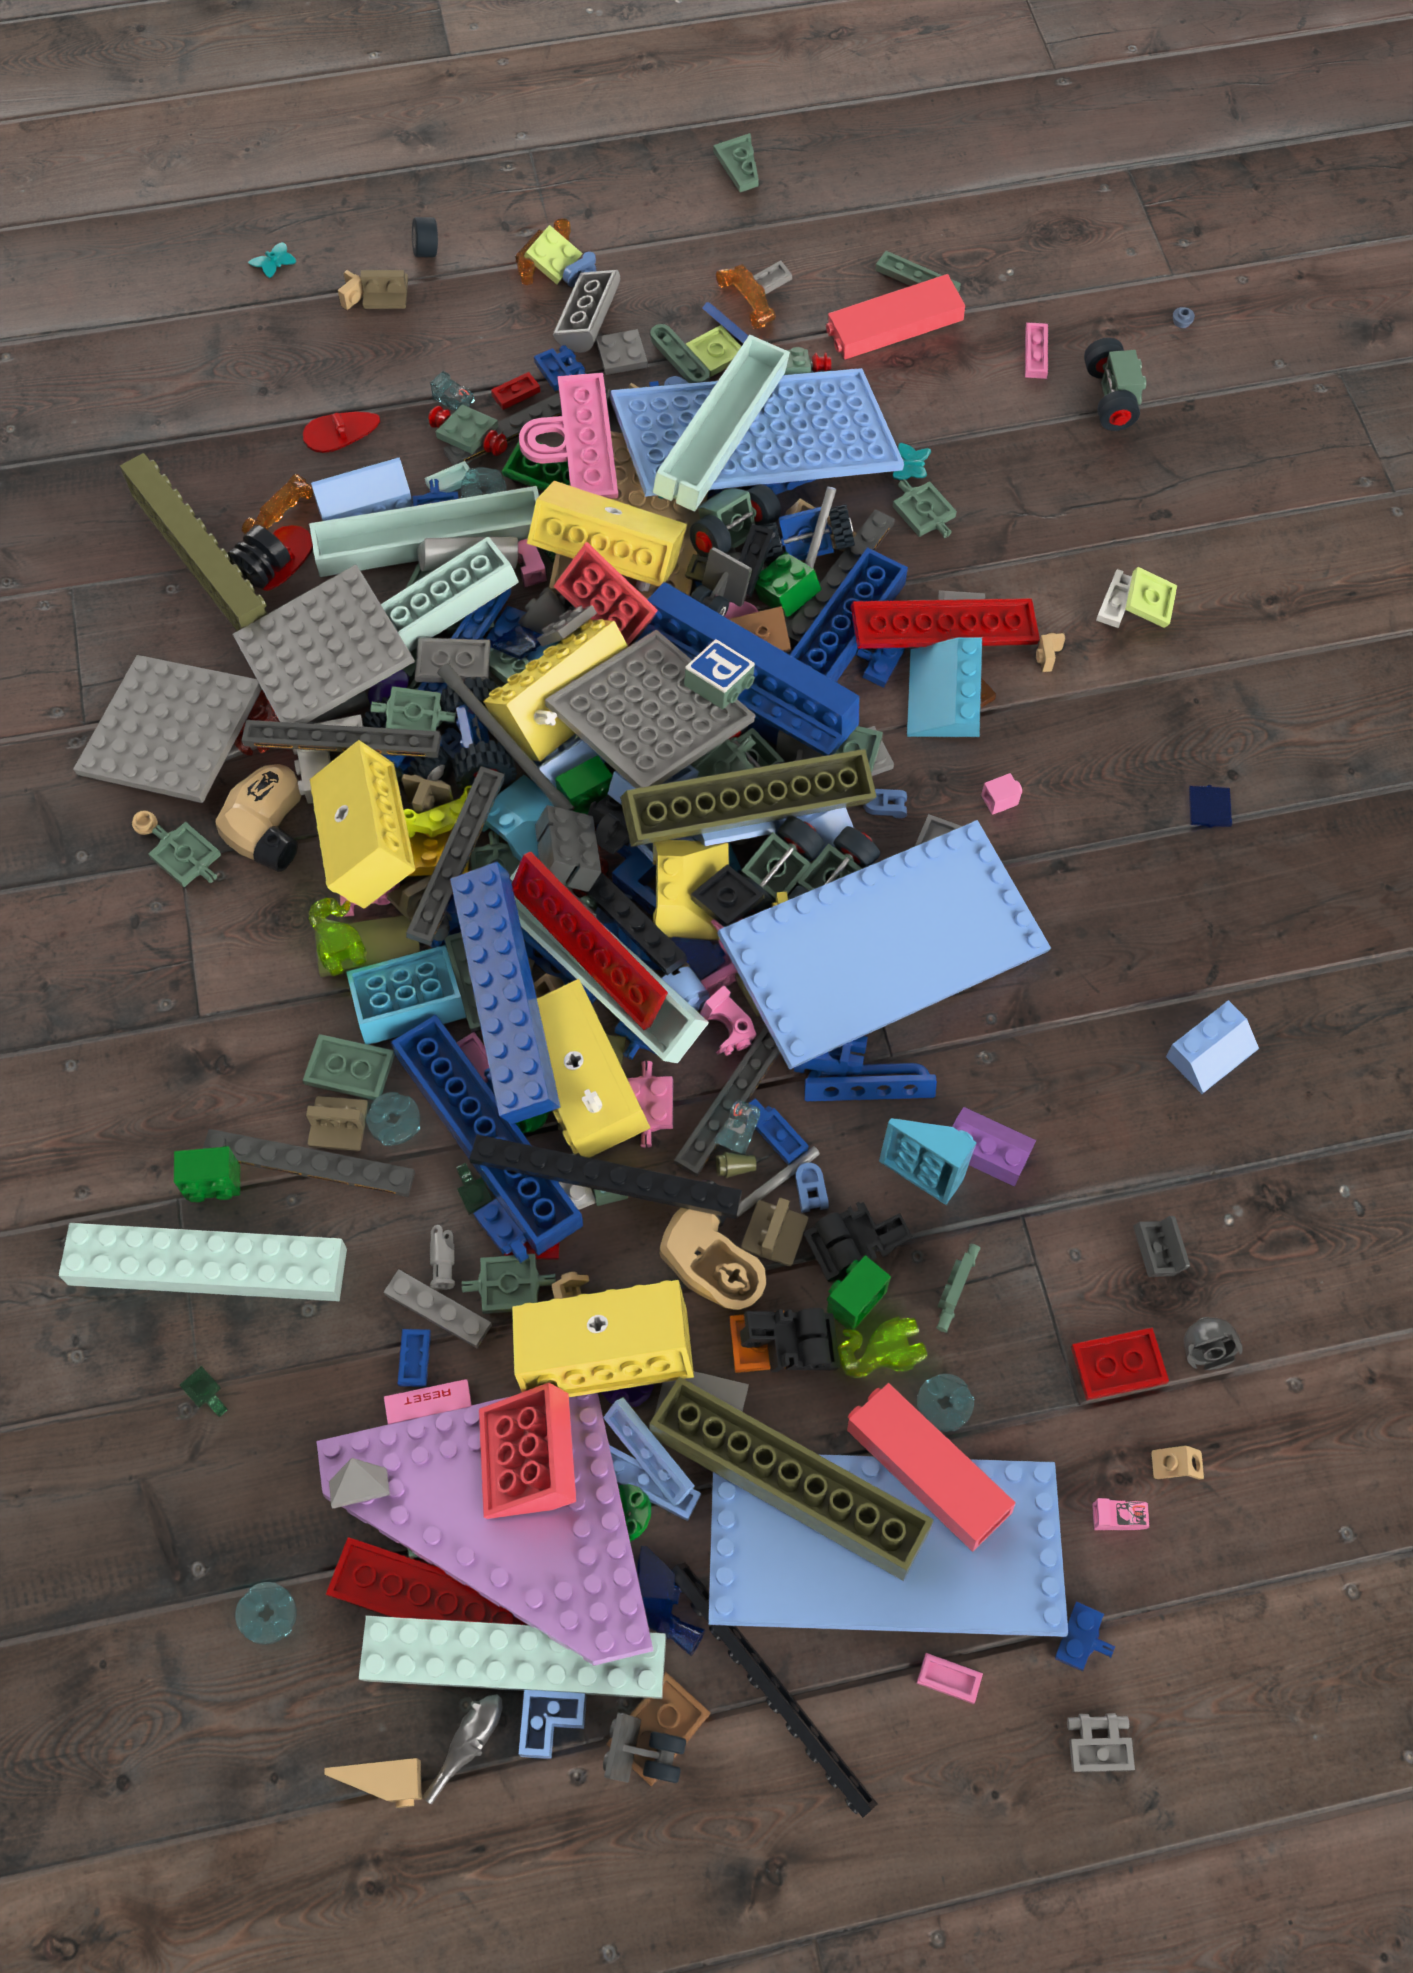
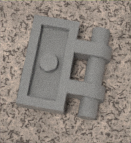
[1067,1713,1135,1772]

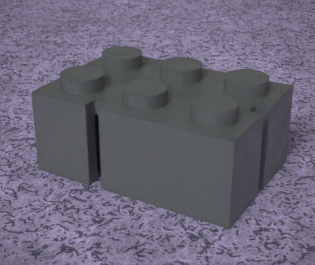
[535,805,601,892]

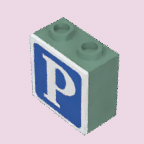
[684,639,755,710]

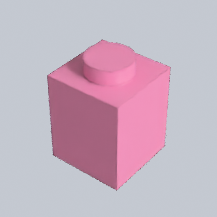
[981,773,1022,815]

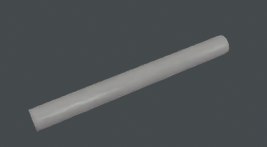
[805,487,836,568]
[736,1146,820,1218]

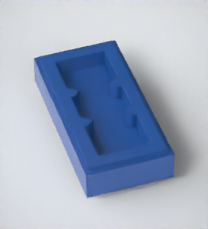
[397,1329,431,1387]

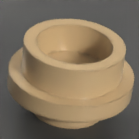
[132,811,158,835]

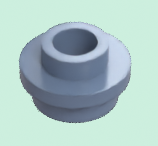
[1172,307,1195,328]

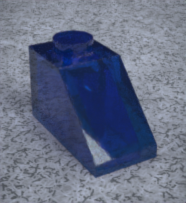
[671,937,726,981]
[637,1546,680,1616]

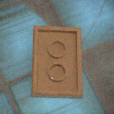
[606,1672,711,1787]

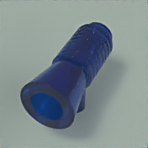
[644,1602,705,1656]

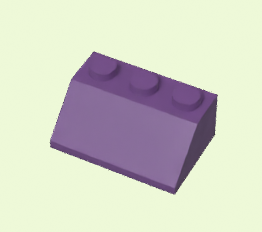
[952,1107,1036,1187]

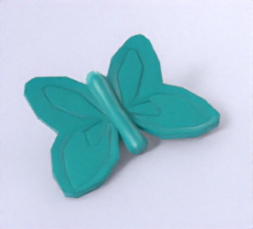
[248,242,296,278]
[893,443,931,480]

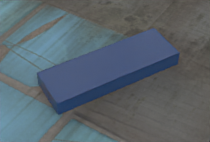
[703,302,748,344]

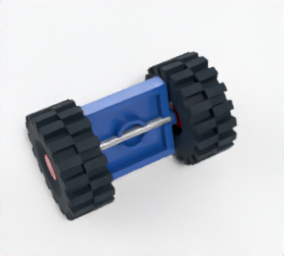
[440,677,517,792]

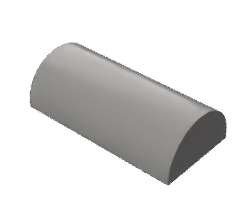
[553,270,620,353]
[417,537,518,571]

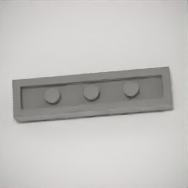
[384,1269,492,1348]

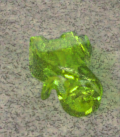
[309,898,367,976]
[838,1316,928,1378]

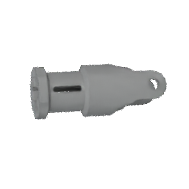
[430,1225,455,1290]

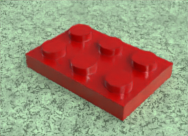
[1071,1327,1169,1401]

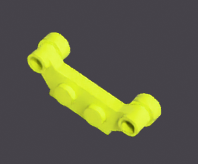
[404,785,472,838]

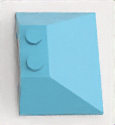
[482,775,554,862]

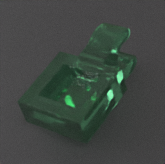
[456,1163,493,1215]
[180,1366,228,1417]

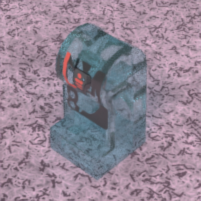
[430,371,475,411]
[714,1100,760,1155]

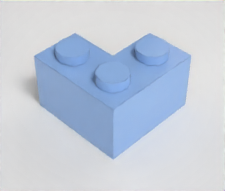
[519,1690,587,1759]

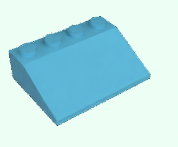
[907,638,982,737]
[346,945,466,1045]
[879,1118,977,1205]

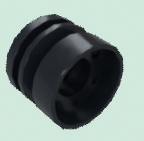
[227,525,291,589]

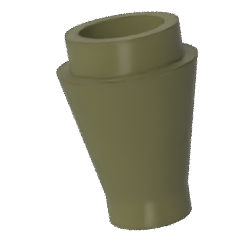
[716,1152,756,1179]

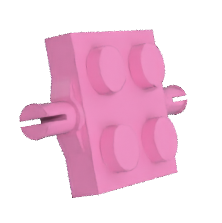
[627,1061,673,1148]

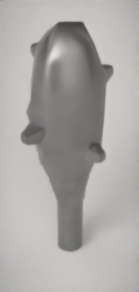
[422,1695,503,1804]

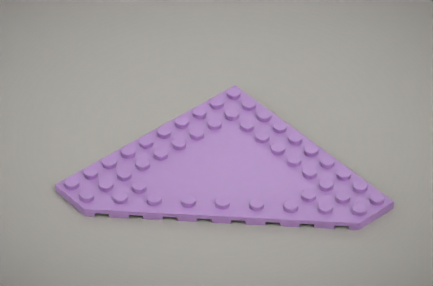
[317,1393,653,1666]

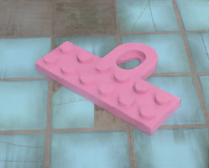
[519,373,618,499]

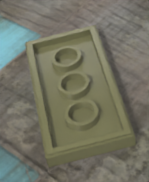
[315,915,421,977]

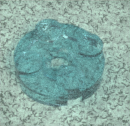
[461,467,506,498]
[366,1092,421,1146]
[917,1374,974,1432]
[235,1582,297,1645]

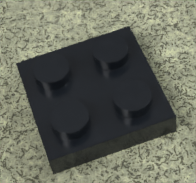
[691,864,764,927]

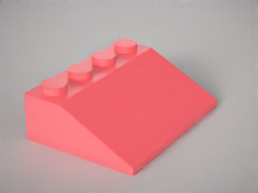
[553,542,658,647]
[479,1382,576,1519]

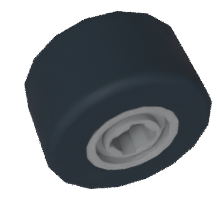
[412,217,438,258]

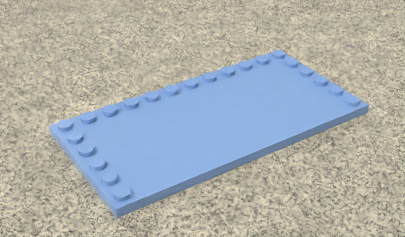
[610,368,904,497]
[717,820,1051,1069]
[708,1455,1068,1637]

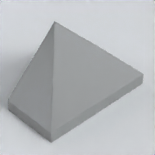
[329,1458,390,1509]

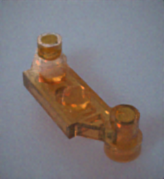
[515,219,571,285]
[716,264,776,329]
[242,473,314,534]

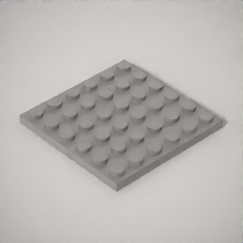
[233,565,415,723]
[545,630,755,789]
[73,655,262,803]

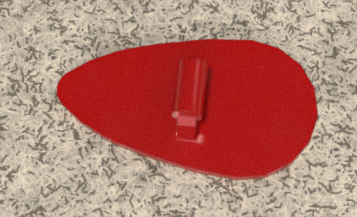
[303,412,380,453]
[262,525,313,591]

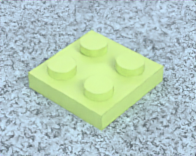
[524,225,583,284]
[686,325,741,377]
[1125,567,1177,628]

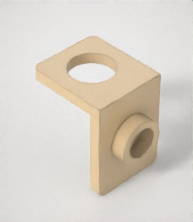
[1152,1446,1204,1480]

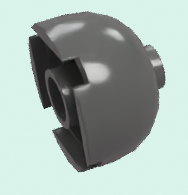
[1184,1317,1242,1370]

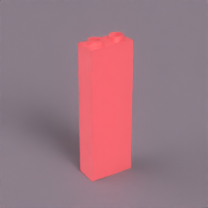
[826,274,965,360]
[847,1383,1016,1552]

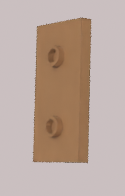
[729,606,792,653]

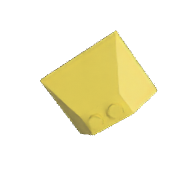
[653,840,729,940]

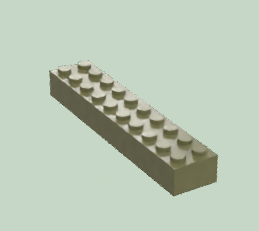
[120,453,268,631]
[620,749,877,847]
[650,1377,934,1581]

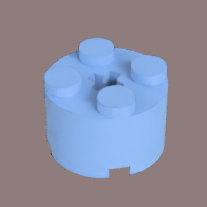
[661,967,710,1011]

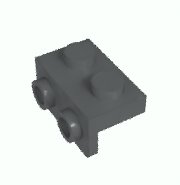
[1133,1216,1190,1277]

